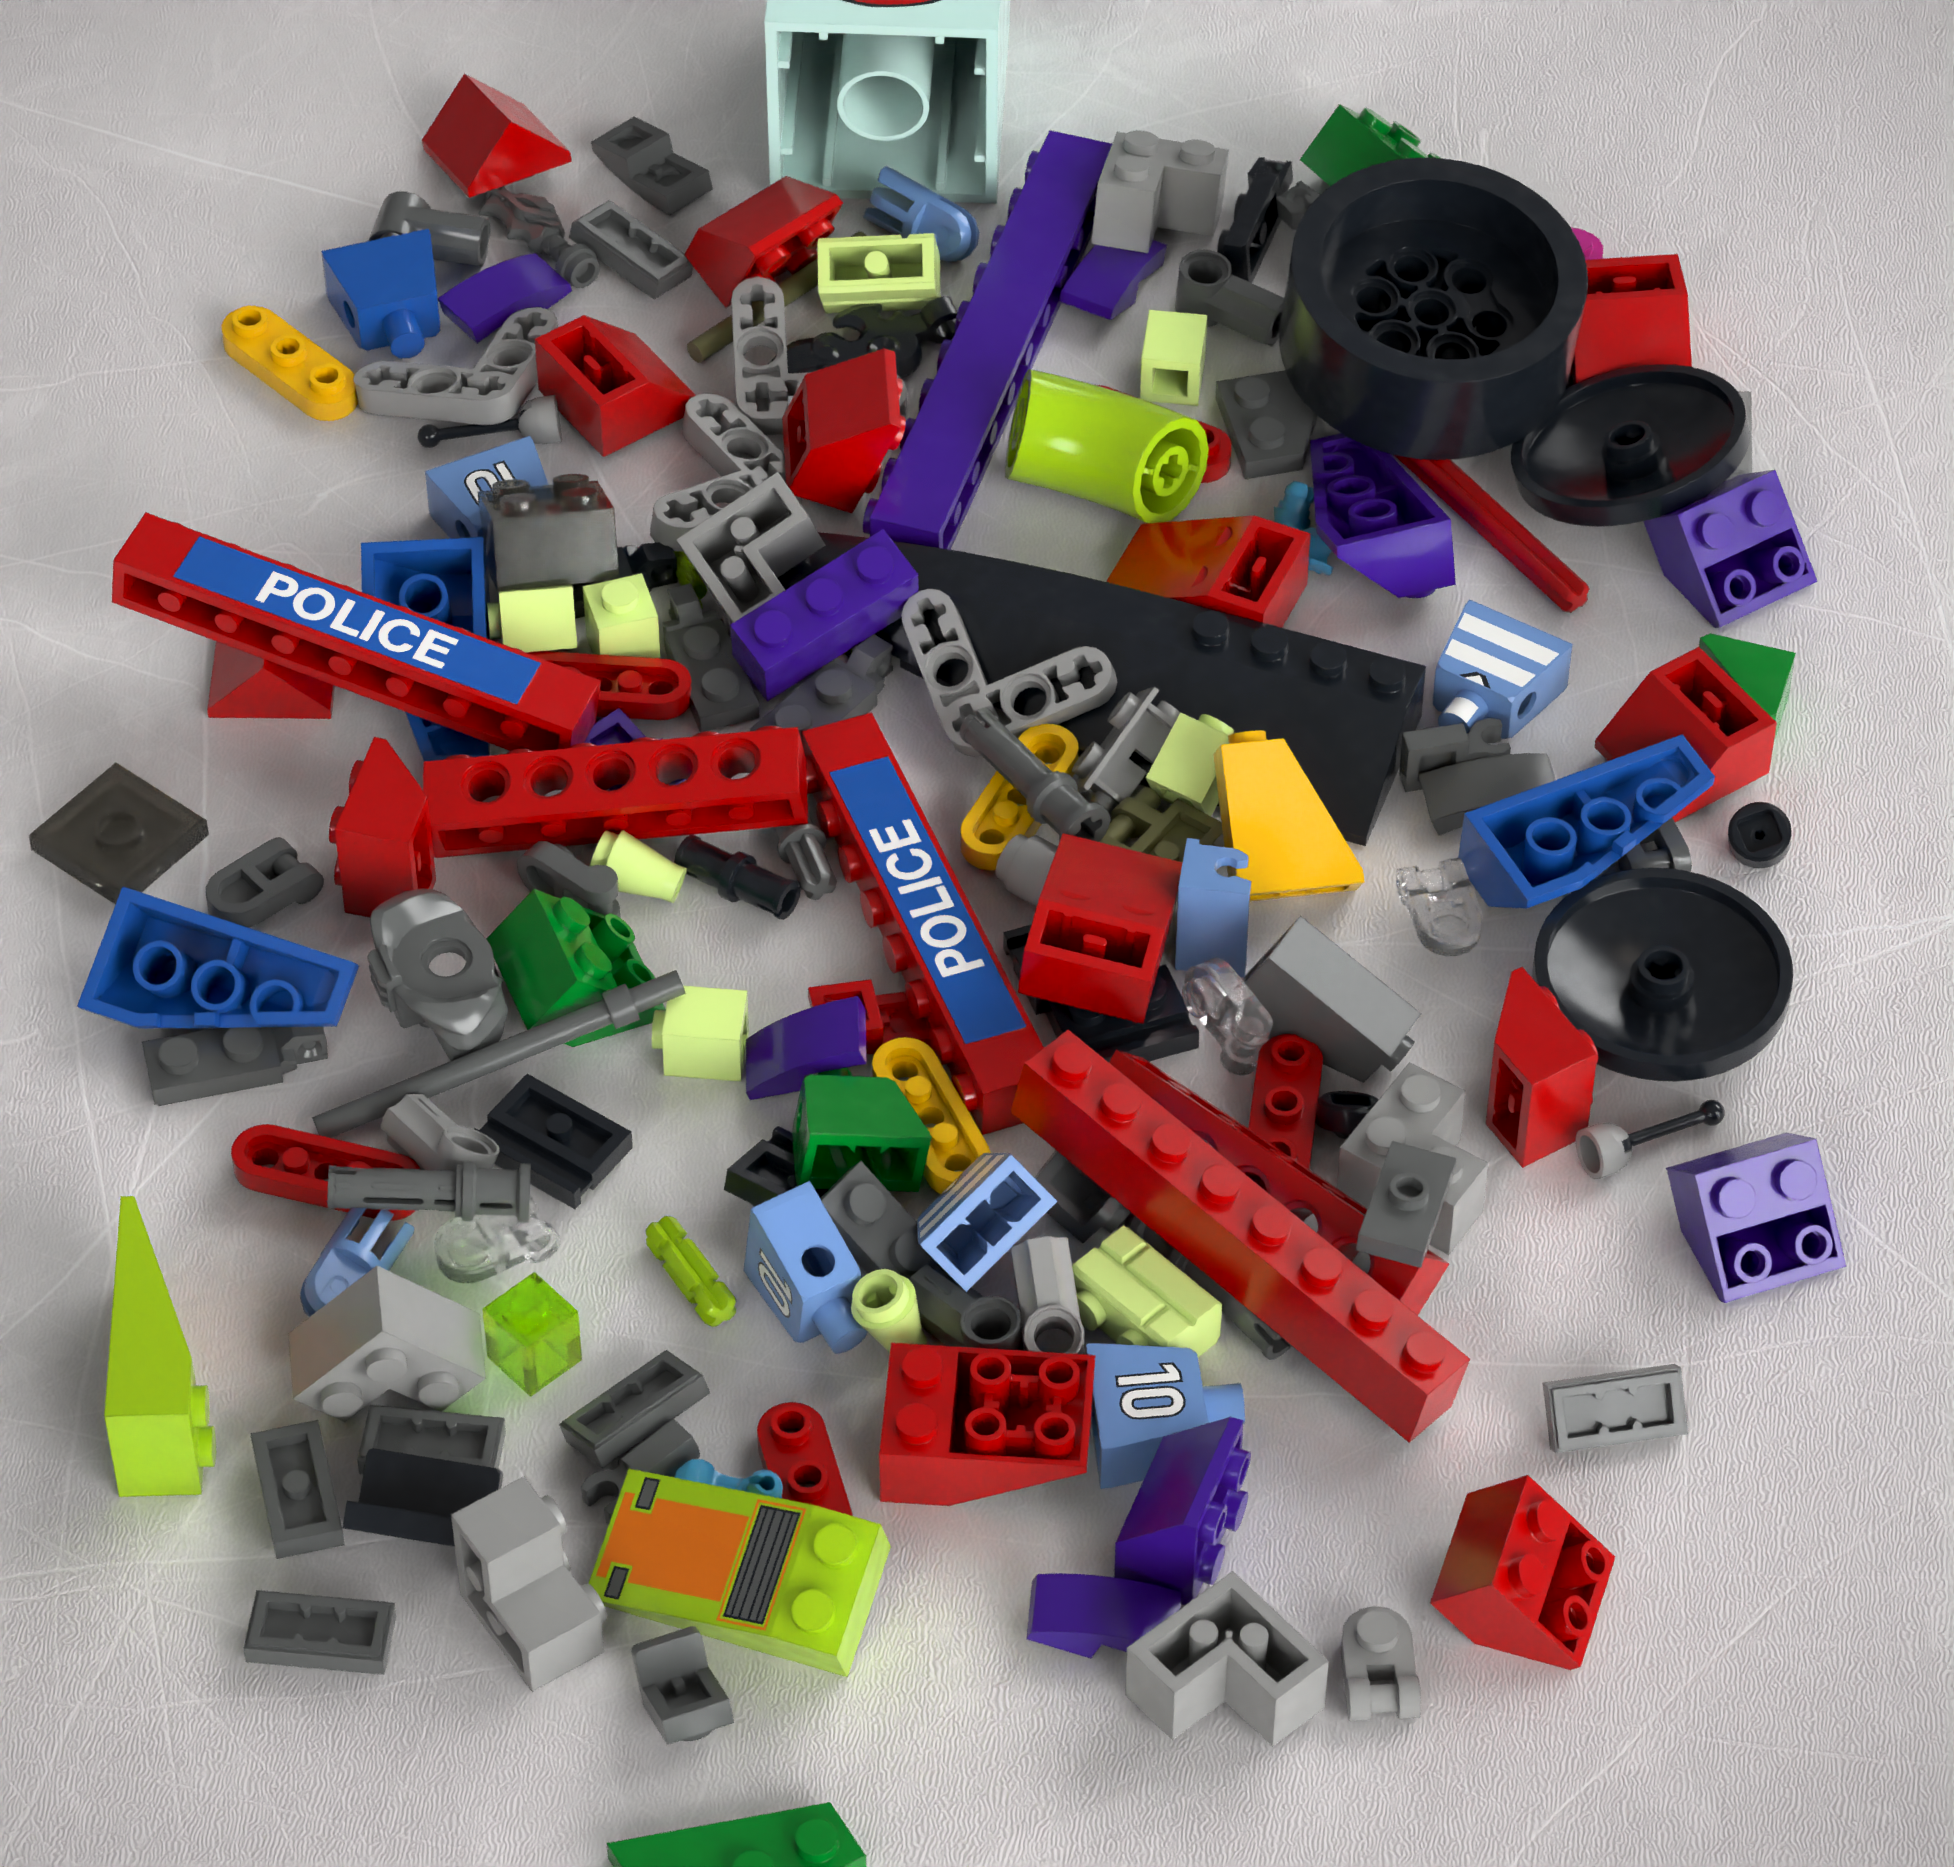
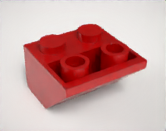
[684,176,843,308]
[1570,254,1692,385]
[535,315,696,457]
[782,348,906,513]
[1595,647,1777,822]
[329,737,436,918]
[1485,967,1598,1168]
[1430,1475,1616,1670]

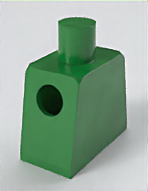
[792,1068,932,1192]

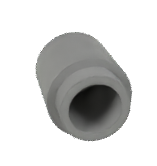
[996,834,1058,907]

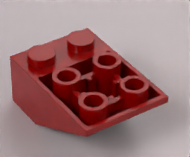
[1106,515,1311,628]
[1018,833,1183,1024]
[879,1343,1095,1506]

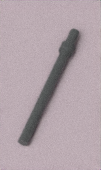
[312,970,686,1138]

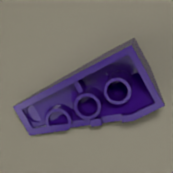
[1310,433,1456,598]

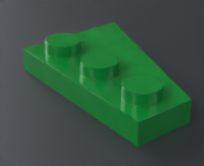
[607,1802,866,1867]

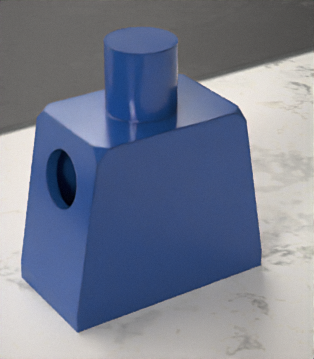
[321,229,441,359]

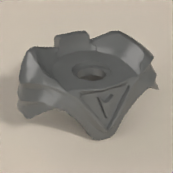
[367,889,508,1061]

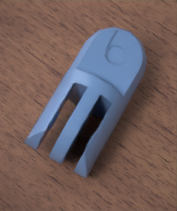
[863,166,980,262]
[300,1208,415,1317]

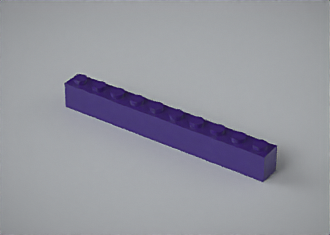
[863,130,1112,550]

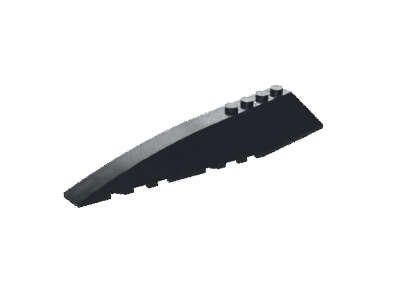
[777,532,1426,846]

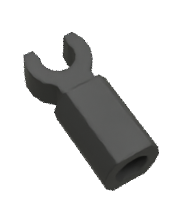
[581,1419,700,1526]

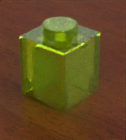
[482,1272,582,1397]

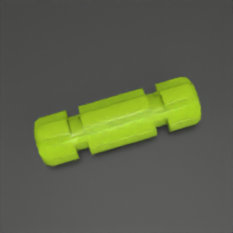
[645,1216,736,1327]

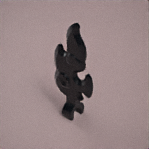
[768,296,957,378]

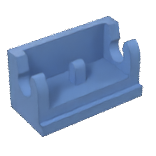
[1175,838,1251,978]

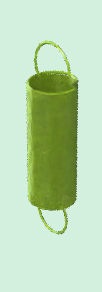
[674,551,707,610]

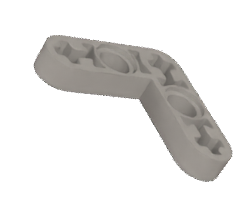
[731,277,907,435]
[353,307,558,425]
[650,393,802,551]
[901,589,1117,757]

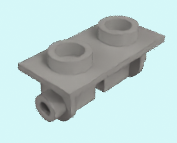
[1072,687,1180,815]

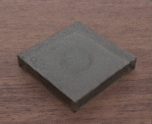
[29,763,209,905]

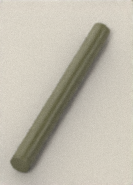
[687,231,867,363]

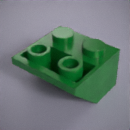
[1300,104,1441,186]
[486,889,666,1047]

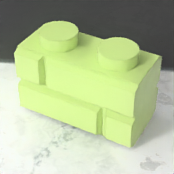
[817,233,941,314]
[1072,1225,1222,1357]

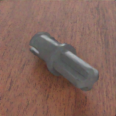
[773,813,837,900]

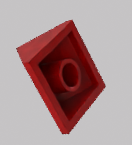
[422,73,572,198]
[207,641,335,719]

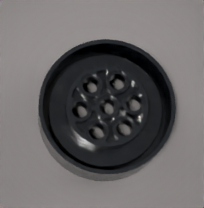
[1279,158,1588,460]

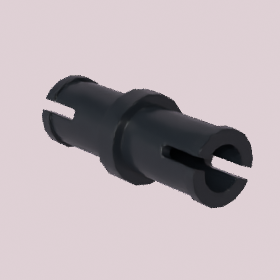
[674,835,801,920]

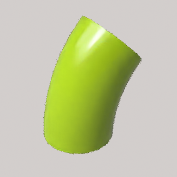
[1005,369,1209,523]

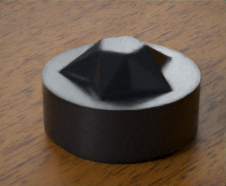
[1728,802,1792,868]
[1316,1091,1379,1139]

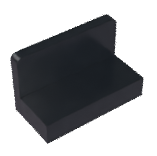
[342,1448,503,1547]

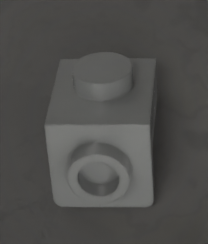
[1034,1150,1130,1243]
[631,1626,734,1745]

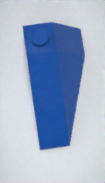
[361,537,490,762]
[1457,734,1715,909]
[77,886,359,1029]

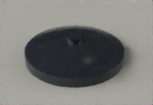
[1510,364,1750,527]
[1532,868,1793,1082]

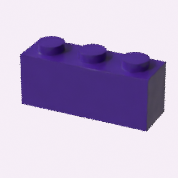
[730,529,919,702]

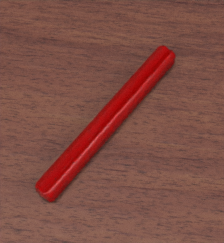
[1393,454,1589,613]

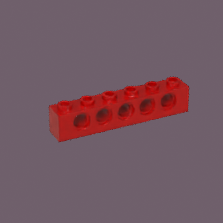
[423,726,808,858]
[1109,1050,1449,1315]

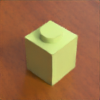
[1140,310,1207,406]
[583,573,660,658]
[487,581,577,652]
[1146,712,1234,816]
[652,986,749,1082]

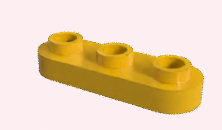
[221,305,358,421]
[960,724,1078,870]
[872,1037,991,1194]

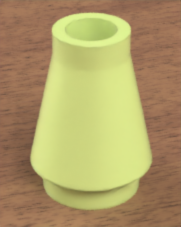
[589,830,687,903]
[851,1269,927,1354]

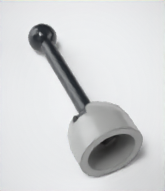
[417,395,562,448]
[1576,1100,1725,1179]

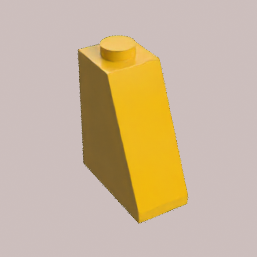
[1213,730,1365,901]

